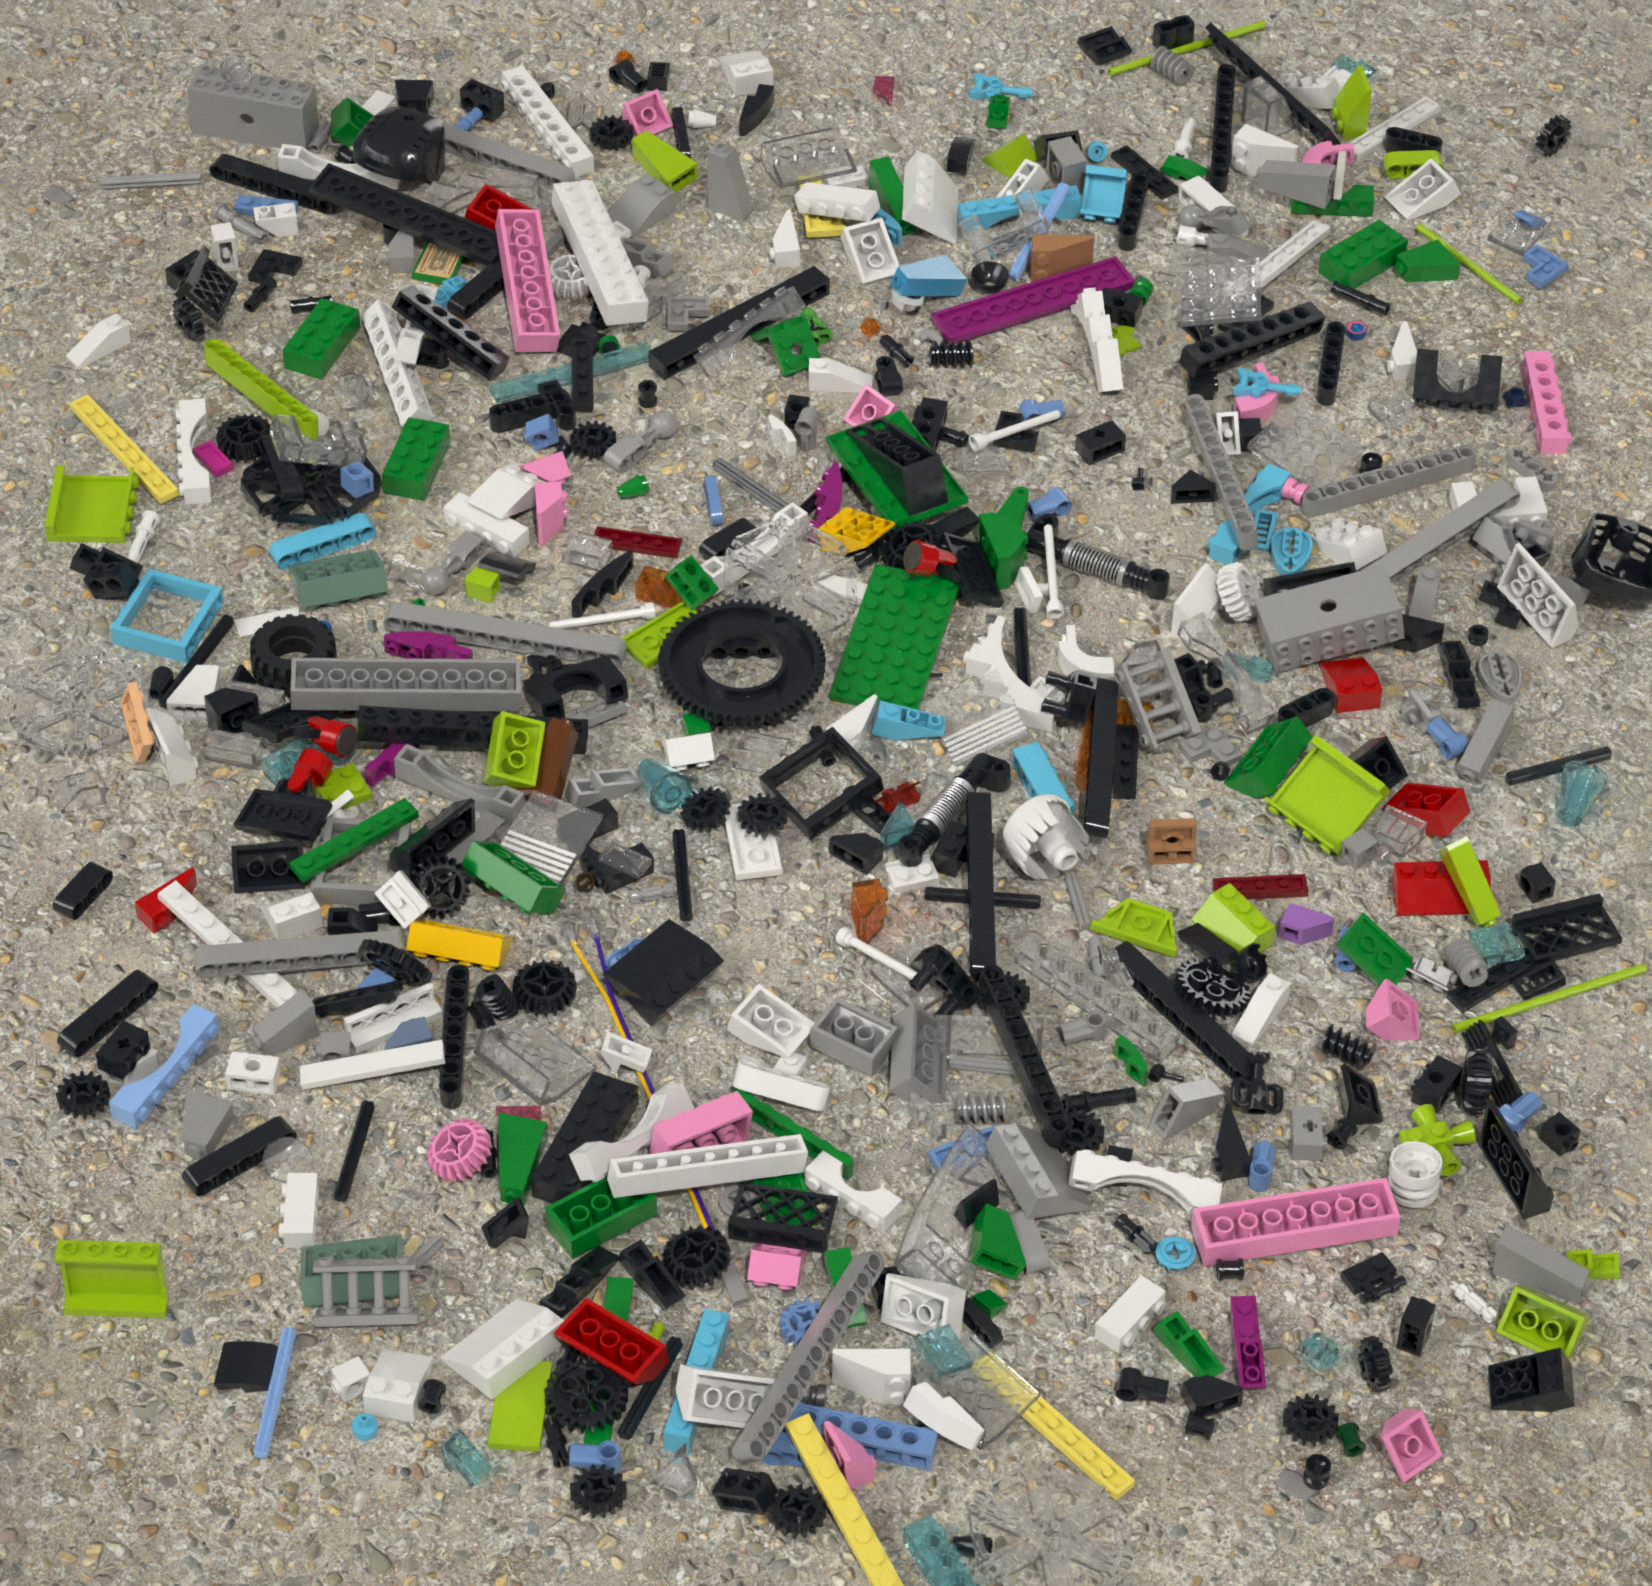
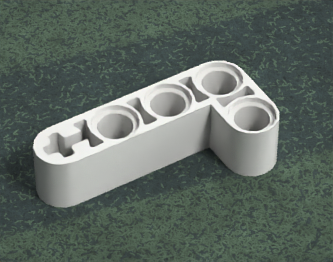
[732,1055,831,1111]

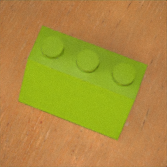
[483,711,546,788]
[1191,883,1275,964]
[1496,1284,1591,1359]

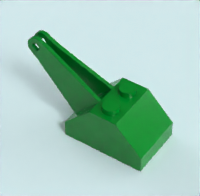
[978,486,1029,590]

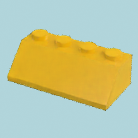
[406,919,513,971]

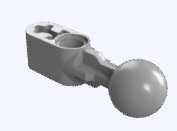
[1179,204,1250,235]
[603,411,677,473]
[421,531,487,595]

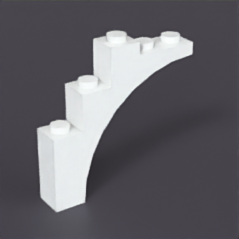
[1070,287,1124,393]
[963,616,1060,733]

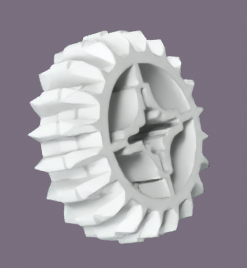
[548,253,591,300]
[1216,562,1261,622]

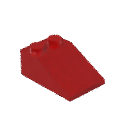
[464,183,534,231]
[1319,657,1383,714]
[1383,782,1471,837]

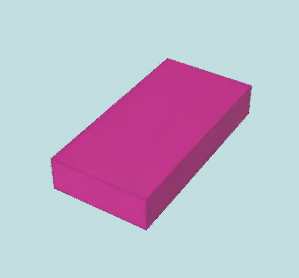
[193,440,234,478]

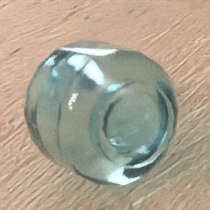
[1301,1332,1339,1371]

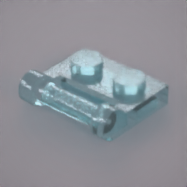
[1469,922,1525,965]

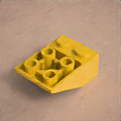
[818,507,895,556]

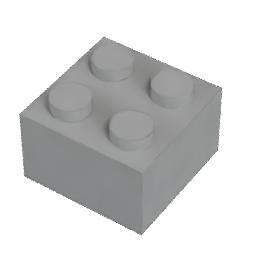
[1046,136,1088,193]

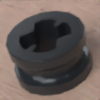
[1468,624,1489,646]

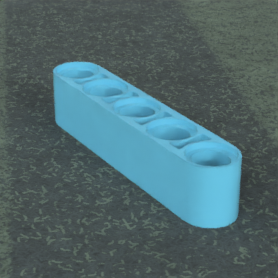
[269,513,376,569]

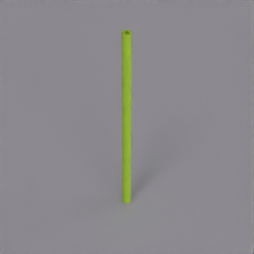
[1108,21,1266,76]
[1452,963,1647,1033]

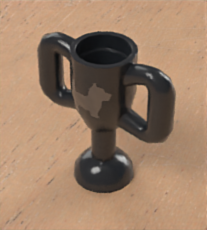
[1231,1052,1284,1115]

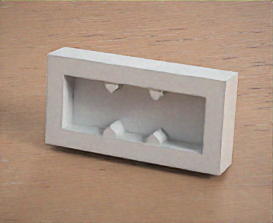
[1014,567,1049,613]
[324,789,354,821]

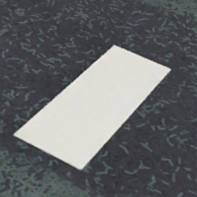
[362,90,395,116]
[234,607,300,637]

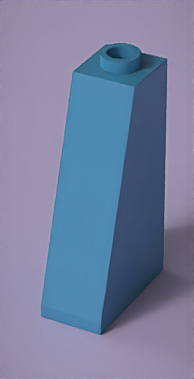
[890,255,967,296]

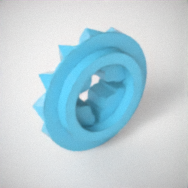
[1156,1236,1196,1272]

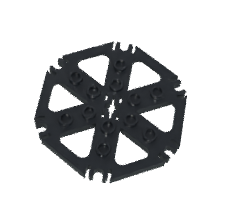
[241,443,381,525]

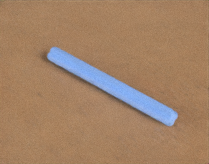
[1008,182,1069,281]
[253,1327,296,1459]

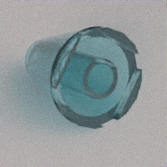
[637,758,693,814]
[1559,761,1608,827]

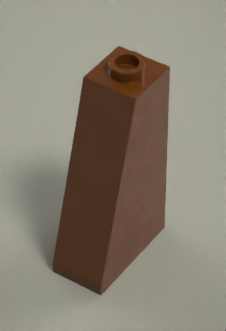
[513,717,579,814]

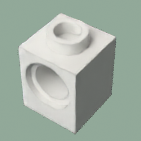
[330,1356,370,1402]

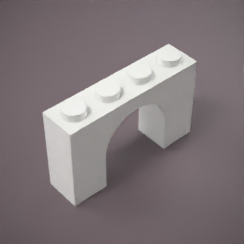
[1449,476,1548,534]

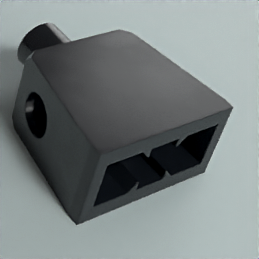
[395,80,434,114]

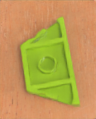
[1090,898,1177,958]

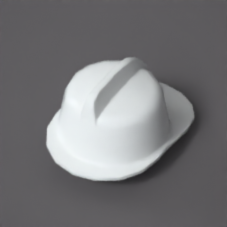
[892,287,924,312]

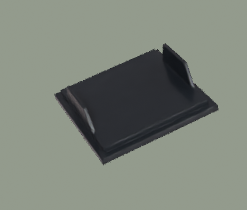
[557,321,606,358]

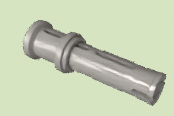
[213,202,269,244]

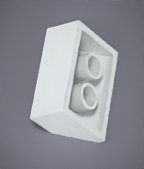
[1171,563,1225,645]
[145,707,199,787]

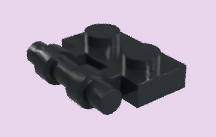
[1340,1252,1407,1305]

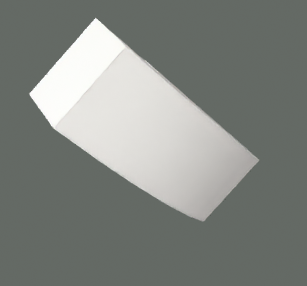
[903,1382,984,1450]

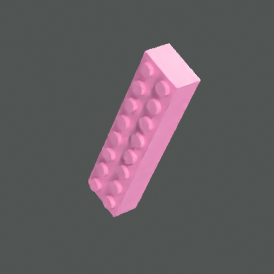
[495,209,560,352]
[1191,1178,1400,1266]

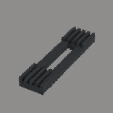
[1461,1019,1523,1107]

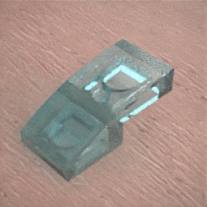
[1330,53,1377,79]
[1222,651,1273,682]

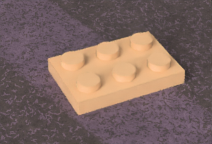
[120,682,154,764]

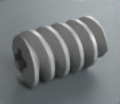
[1151,46,1194,85]
[1445,938,1488,987]
[956,1091,1007,1124]

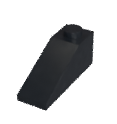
[1211,1104,1251,1181]

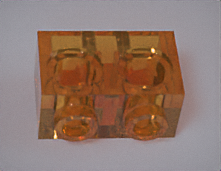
[635,566,682,608]

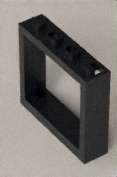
[759,726,884,841]

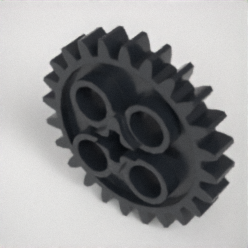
[358,939,433,987]
[1174,957,1251,1017]
[545,1357,629,1434]

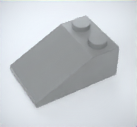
[608,173,676,239]

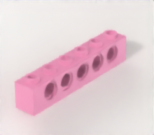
[1522,351,1571,454]

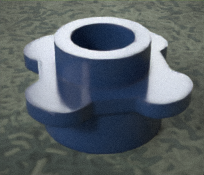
[1504,387,1527,407]

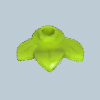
[1111,326,1141,356]

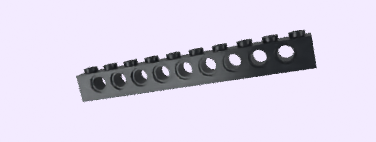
[357,705,588,755]

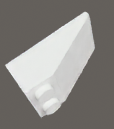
[719,50,773,96]
[1231,124,1298,176]
[1384,159,1461,221]
[840,218,899,285]
[467,464,544,520]
[727,984,815,1058]
[880,1274,966,1345]
[363,1349,434,1422]
[832,1349,911,1405]

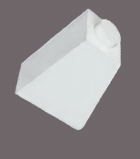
[166,665,221,720]

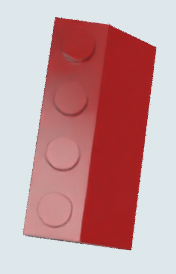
[1391,860,1491,916]
[554,1298,669,1384]

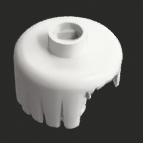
[1002,794,1089,880]

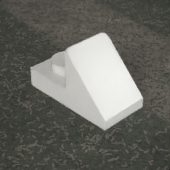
[600,1031,653,1073]

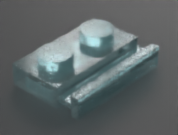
[915,1324,973,1378]

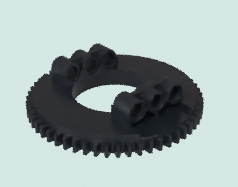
[658,599,826,727]

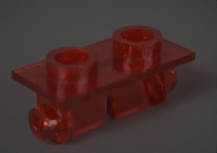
[875,781,921,813]

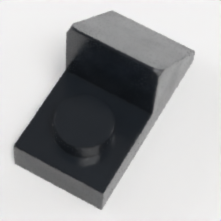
[481,1197,529,1248]

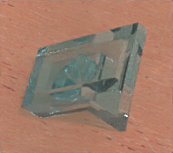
[440,1428,492,1487]

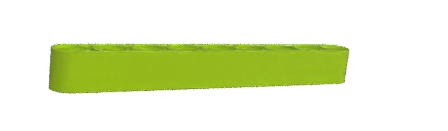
[204,339,319,441]

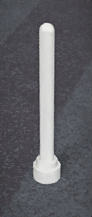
[969,410,1061,452]
[1044,524,1064,619]
[549,602,656,629]
[836,927,917,979]

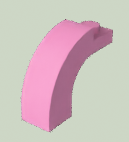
[1302,141,1355,166]
[1234,363,1279,422]

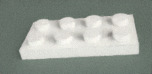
[724,803,782,880]

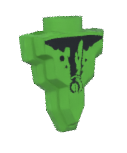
[796,306,833,348]

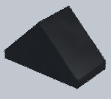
[1170,470,1215,504]

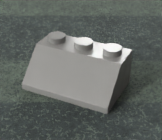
[810,997,898,1077]

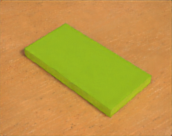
[621,600,697,670]
[488,1361,553,1452]

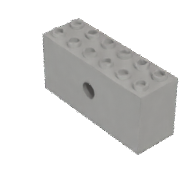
[187,65,319,150]
[1254,565,1404,673]

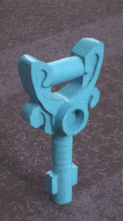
[969,73,1033,100]
[1233,367,1302,398]

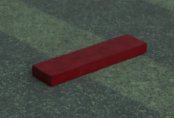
[592,526,682,559]
[1212,874,1309,900]

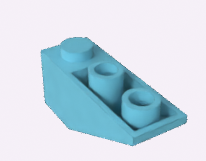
[871,700,946,740]

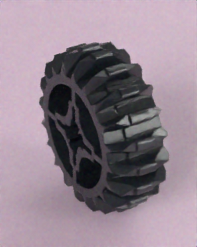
[216,413,274,463]
[883,520,942,570]
[410,854,471,918]
[512,959,577,1017]
[1462,1048,1492,1114]
[663,1224,731,1290]

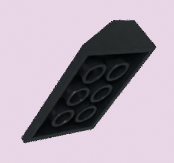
[603,919,724,1027]
[1479,1099,1554,1219]

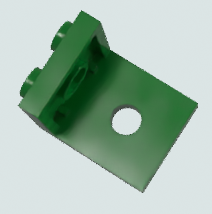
[751,314,821,377]

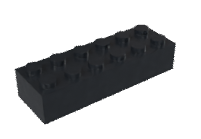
[531,1071,639,1204]

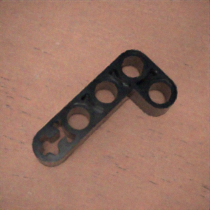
[489,389,576,433]

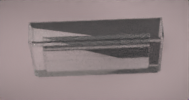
[599,841,652,879]

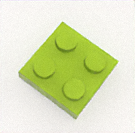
[316,763,372,810]

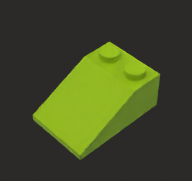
[1331,65,1372,140]

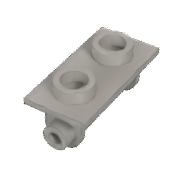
[1406,955,1458,993]

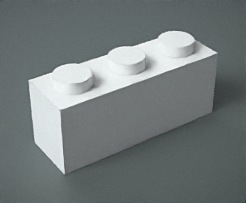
[279,1173,319,1248]
[1094,1275,1166,1354]

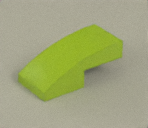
[1566,1249,1621,1279]

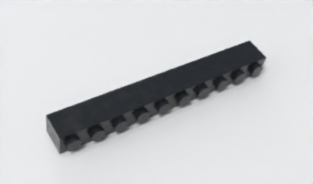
[648,266,830,380]

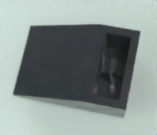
[1488,1347,1575,1412]

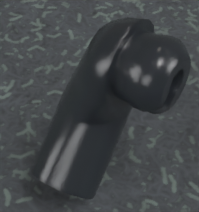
[553,436,572,459]

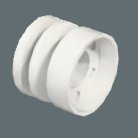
[1388,1141,1443,1208]

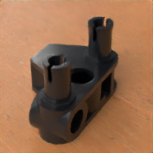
[1160,653,1234,723]
[1041,670,1098,727]
[908,944,979,1024]

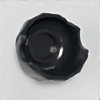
[1235,943,1268,982]

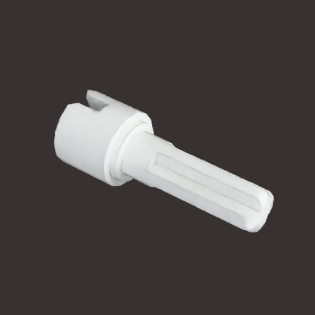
[1176,225,1208,248]

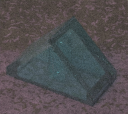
[880,802,915,850]

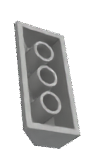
[890,1003,947,1103]

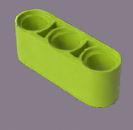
[1383,150,1444,179]

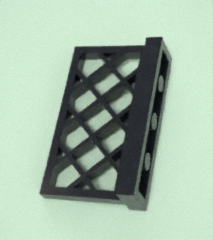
[174,245,238,322]
[1511,893,1622,965]
[728,1182,838,1253]

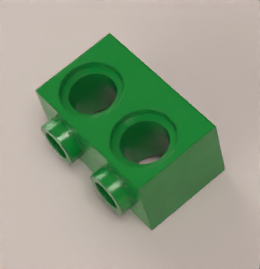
[664,555,719,611]

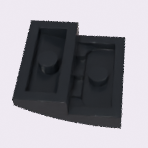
[1077,26,1132,65]
[478,552,536,579]
[214,1341,278,1393]

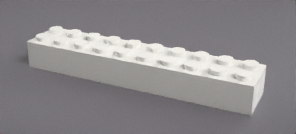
[551,180,649,326]

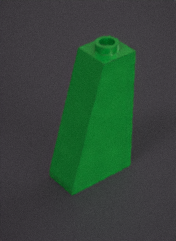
[869,156,916,235]
[498,1113,548,1206]

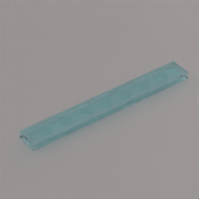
[489,342,651,404]

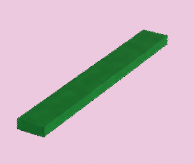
[584,1277,634,1445]

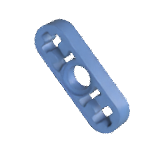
[704,475,723,526]

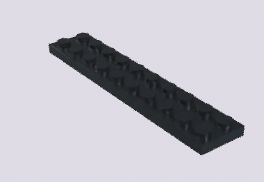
[1205,22,1341,145]
[309,163,500,266]

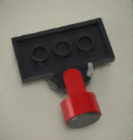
[903,532,1004,608]
[242,702,357,758]
[234,748,333,842]

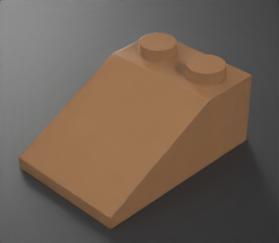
[1030,234,1094,282]

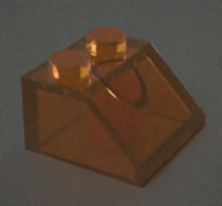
[851,878,888,944]

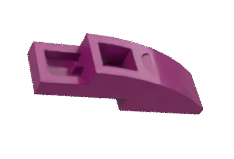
[807,461,842,544]
[383,631,473,659]
[364,743,419,787]
[1230,1295,1266,1389]

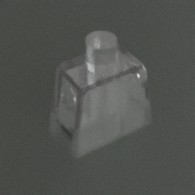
[1375,805,1427,859]

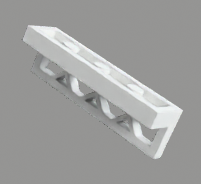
[344,982,443,1053]

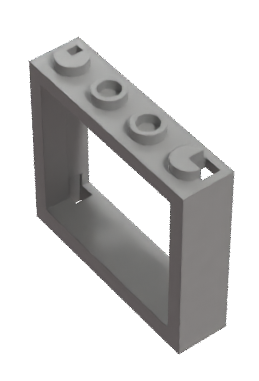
[311,817,412,905]

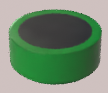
[598,335,620,357]

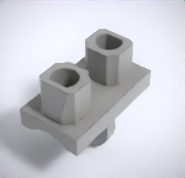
[1514,519,1556,552]
[1401,690,1442,734]

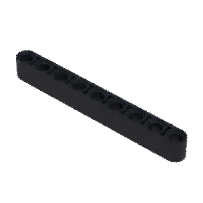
[1209,64,1236,193]
[1083,678,1119,839]
[966,792,996,978]
[1106,941,1264,1089]
[978,964,1070,1147]

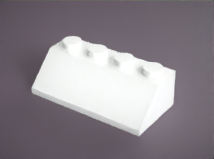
[676,1364,776,1428]

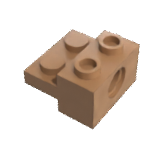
[1146,818,1197,865]

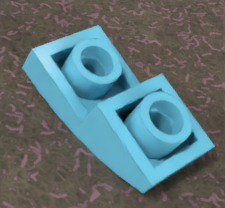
[871,209,902,246]
[435,275,468,308]

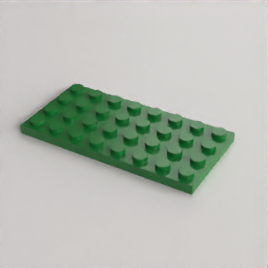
[829,564,960,710]

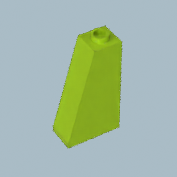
[632,130,698,193]
[1438,836,1501,928]

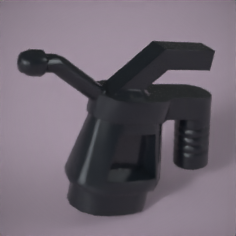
[849,535,886,569]

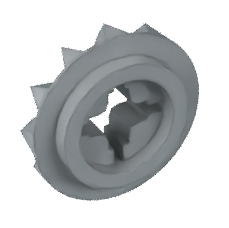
[719,1185,759,1218]

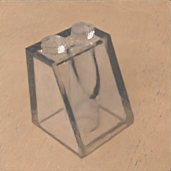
[1241,76,1297,137]

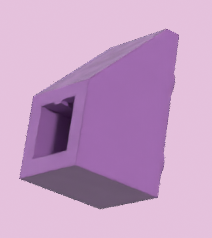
[1279,903,1335,945]

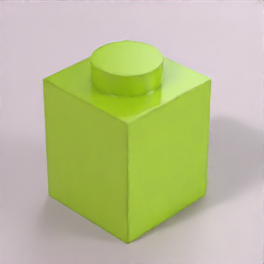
[464,566,500,603]

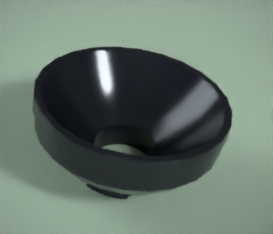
[971,261,1009,293]

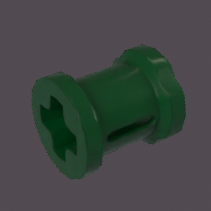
[1336,1422,1366,1457]

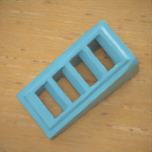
[1254,509,1278,552]

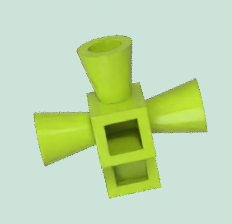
[1398,1104,1476,1176]

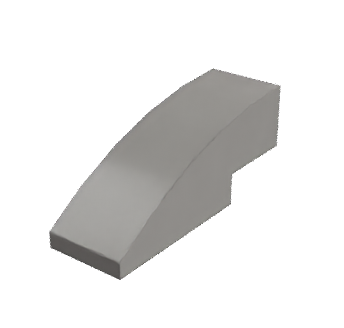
[621,238,675,279]
[565,767,642,809]

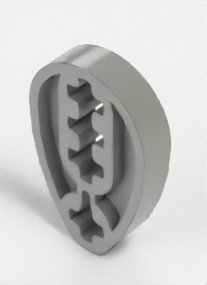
[1477,651,1522,705]

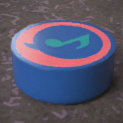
[1345,321,1367,340]

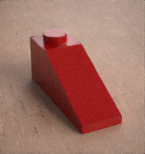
[135,867,197,933]

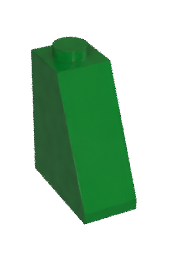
[1394,239,1461,282]
[969,1203,1026,1280]

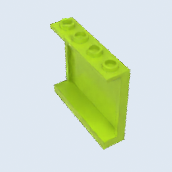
[45,465,139,543]
[1264,735,1391,857]
[54,1240,169,1318]

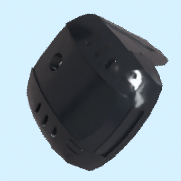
[353,106,445,185]
[1571,513,1652,605]

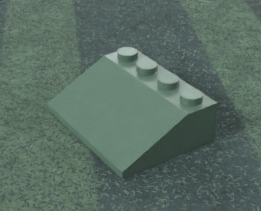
[288,549,389,610]
[300,1234,403,1308]

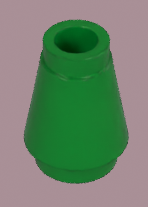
[616,475,650,499]

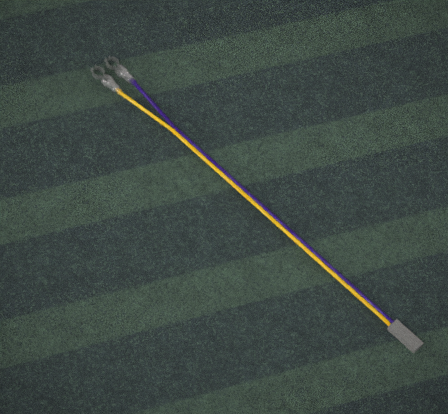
[556,905,749,1307]

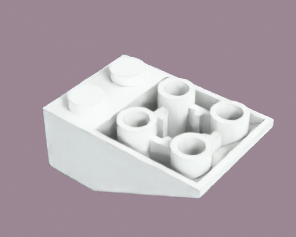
[1310,518,1387,571]

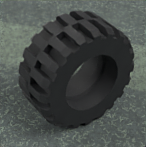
[250,614,337,698]

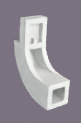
[1057,625,1114,680]

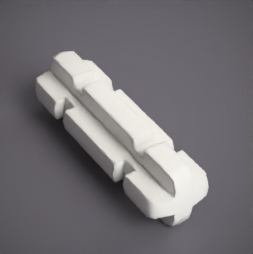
[1455,1284,1498,1324]

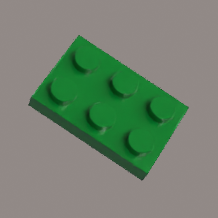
[1336,912,1413,986]

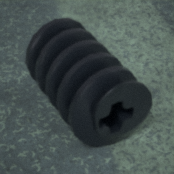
[929,340,973,367]
[476,974,520,1020]
[1322,1024,1377,1070]

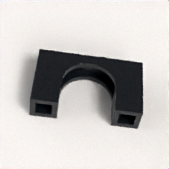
[1412,348,1503,413]
[523,655,629,718]
[557,798,654,895]

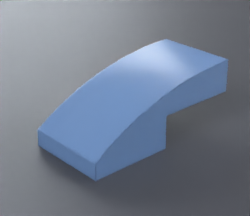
[1514,210,1547,230]

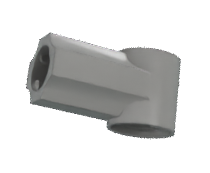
[795,407,820,452]
[1058,1009,1107,1045]

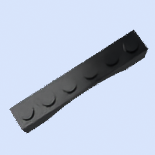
[1181,300,1218,400]

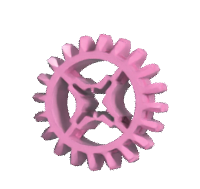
[426,1117,493,1183]

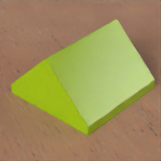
[982,133,1038,179]

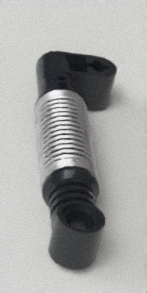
[1025,514,1170,600]
[899,753,1011,867]

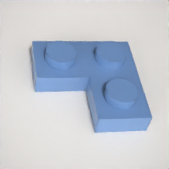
[1523,244,1569,289]

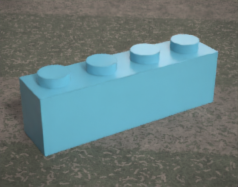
[1012,742,1075,815]

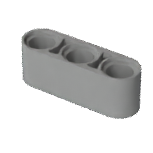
[1009,1209,1051,1274]

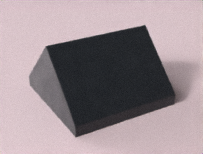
[1337,1064,1383,1125]

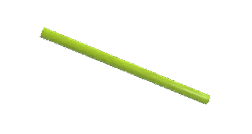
[1416,223,1523,305]

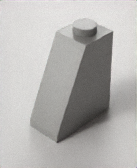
[252,989,318,1056]
[1150,1078,1224,1139]
[183,1089,234,1159]

